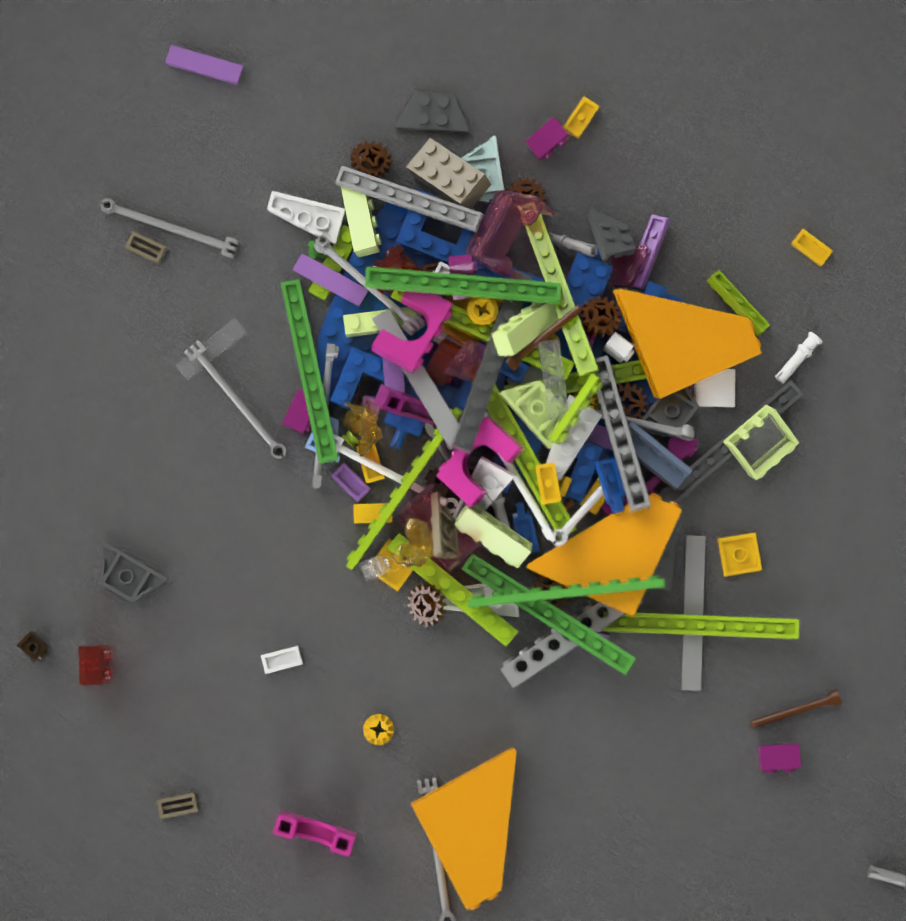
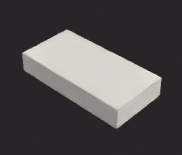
[261,646,303,674]

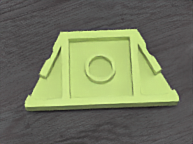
[498,380,565,449]

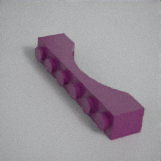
[374,385,462,426]
[600,437,699,517]

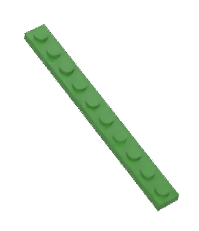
[365,267,561,304]
[281,279,338,464]
[462,553,636,675]
[468,575,665,608]

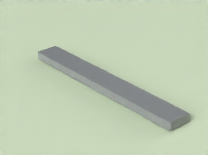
[335,166,484,233]
[372,309,458,449]
[681,535,706,691]

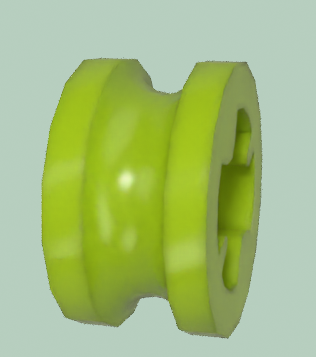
[342,430,360,449]

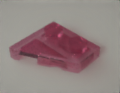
[611,245,649,288]
[444,340,487,383]

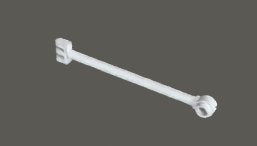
[483,411,556,540]
[333,434,458,513]
[551,485,603,546]

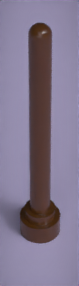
[504,305,583,371]
[750,689,842,728]

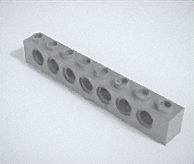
[594,356,650,513]
[500,602,643,689]

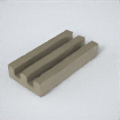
[124,231,168,265]
[157,792,199,819]

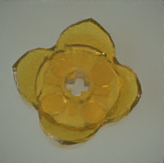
[343,402,383,457]
[390,518,434,568]

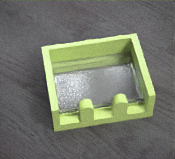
[723,405,799,480]

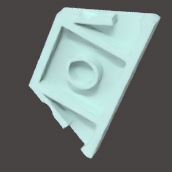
[461,136,507,209]

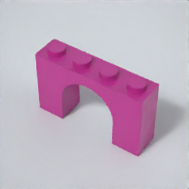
[372,291,453,374]
[436,417,525,507]
[273,810,357,857]

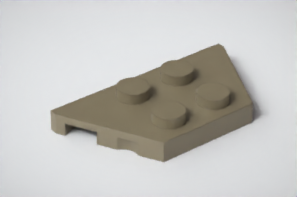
[431,491,460,559]

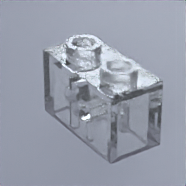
[359,555,391,582]

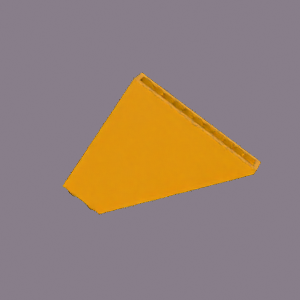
[613,289,762,399]
[526,493,682,618]
[410,747,516,910]

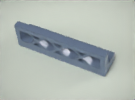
[628,422,693,490]

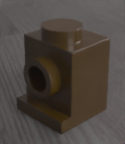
[424,468,450,497]
[16,631,50,662]

